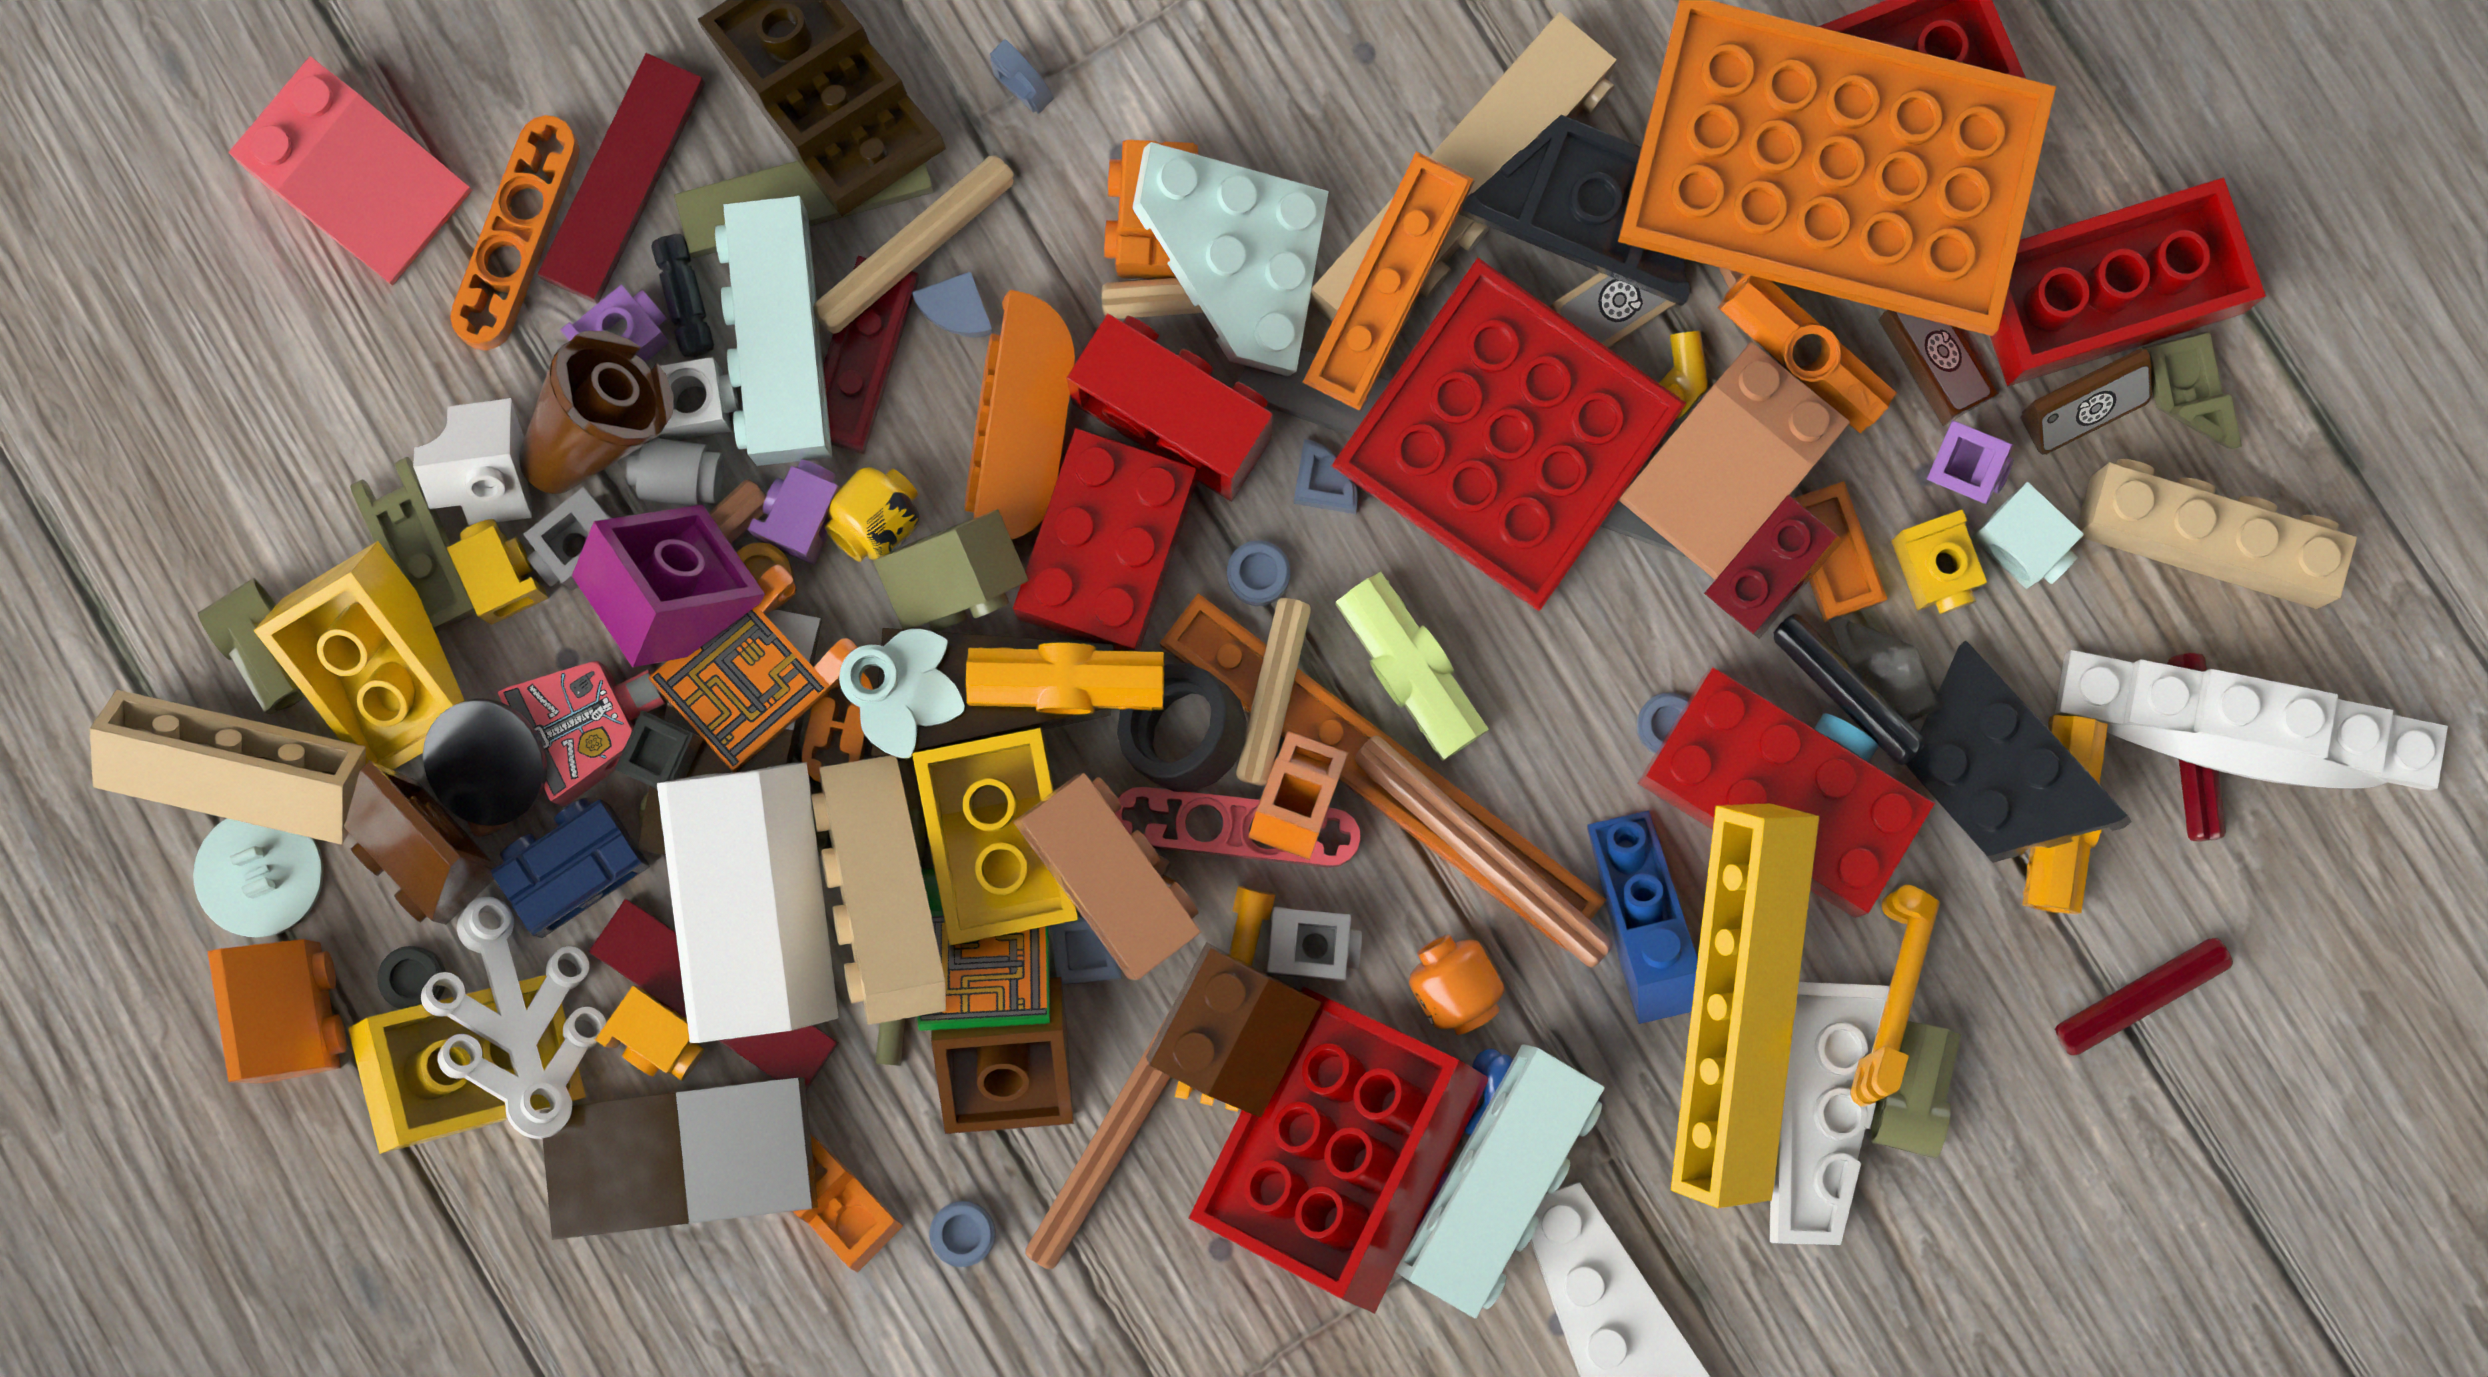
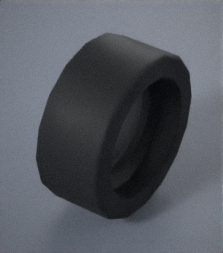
[1117,663,1247,792]

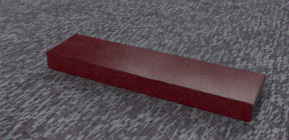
[537,53,705,304]
[588,898,839,1091]

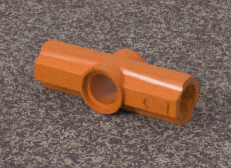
[1717,274,1897,433]

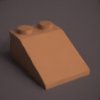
[1619,341,1850,580]

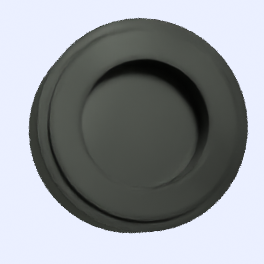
[377,946,446,1009]

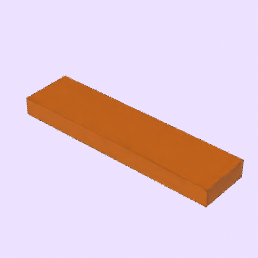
[1302,151,1475,412]

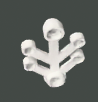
[421,897,606,1139]

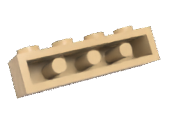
[2077,459,2357,609]
[90,689,366,845]
[811,755,946,1025]

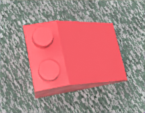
[228,56,472,286]

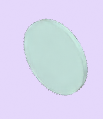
[193,818,324,938]

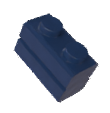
[491,798,650,938]

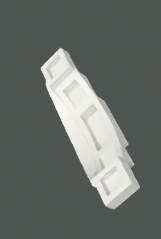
[2054,650,2448,790]

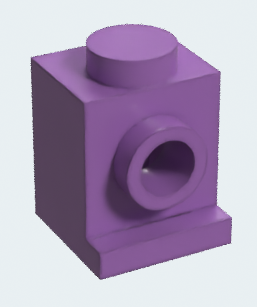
[560,285,669,362]
[1927,420,2014,504]
[748,459,840,566]

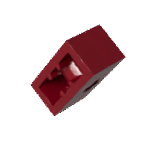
[1704,495,1842,639]

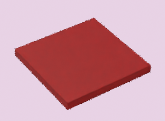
[1331,258,1686,612]

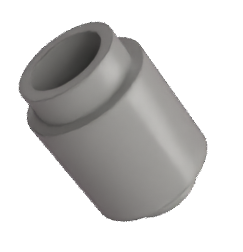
[627,438,724,506]

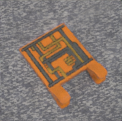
[648,565,858,773]

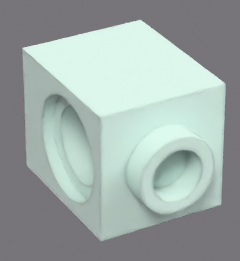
[1971,482,2084,589]

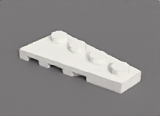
[1770,982,1890,1245]
[1530,1182,1710,1377]

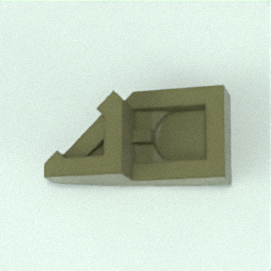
[2142,332,2242,449]

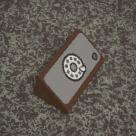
[1878,310,1999,426]
[2020,348,2152,455]

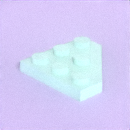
[1132,142,1329,376]

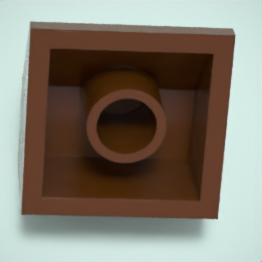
[1146,942,1321,1118]
[931,977,1074,1134]

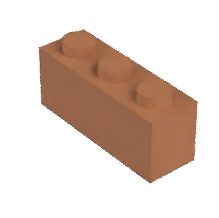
[1013,773,1201,980]

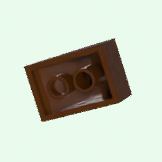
[344,761,497,925]

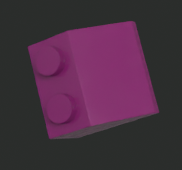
[572,504,765,667]

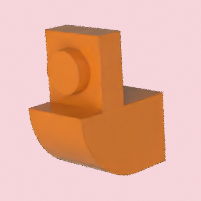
[1248,731,1348,860]

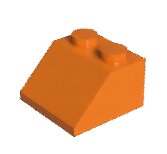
[207,939,347,1084]

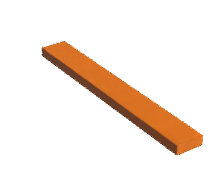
[1159,593,1606,952]

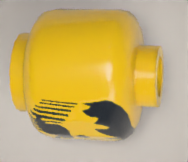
[825,467,920,562]

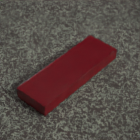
[823,256,920,454]

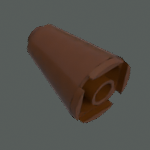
[519,331,674,494]

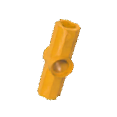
[966,643,1164,715]
[2022,715,2108,915]

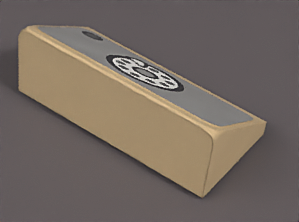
[1550,272,1676,348]

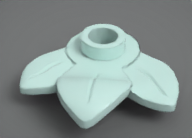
[839,629,965,758]

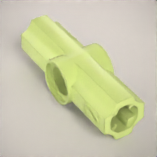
[1335,572,1489,762]

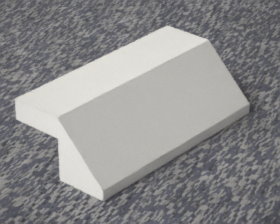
[657,762,839,1043]

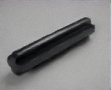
[1773,614,1925,765]

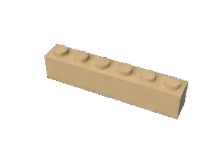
[1310,11,1617,325]

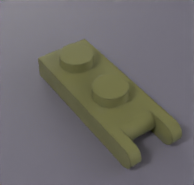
[350,457,476,633]

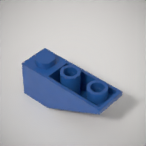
[1587,810,1698,1024]

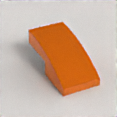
[793,1132,903,1273]

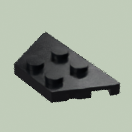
[1459,114,1690,306]
[1905,640,2132,863]

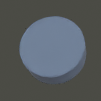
[1227,540,1290,606]
[1637,693,1689,754]
[929,1201,996,1267]

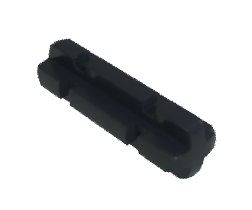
[651,234,714,357]

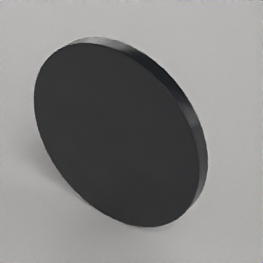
[423,698,547,826]

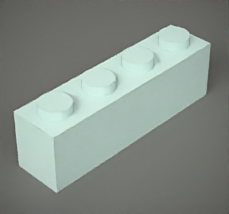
[715,196,832,466]
[1395,1044,1605,1319]

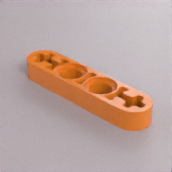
[450,115,580,351]

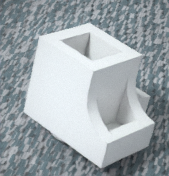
[413,398,532,526]

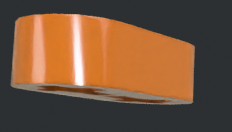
[802,673,874,784]

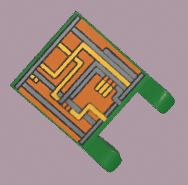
[917,868,1050,1031]

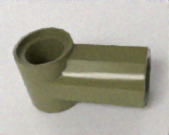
[198,578,306,715]
[1871,1021,1961,1159]

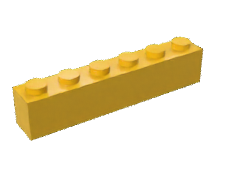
[1671,804,1819,1208]

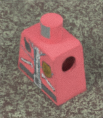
[497,661,666,807]

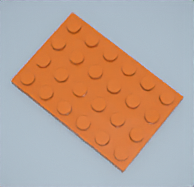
[1618,0,2056,336]

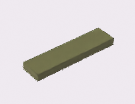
[674,160,934,258]

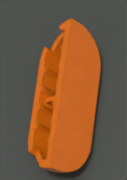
[964,290,1075,540]

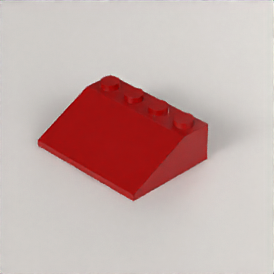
[1188,986,1489,1314]

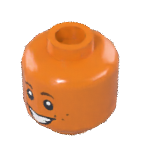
[1409,934,1504,1035]

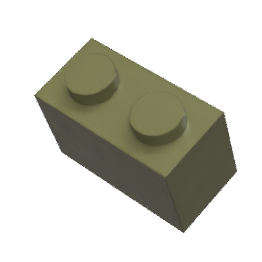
[873,509,1029,631]

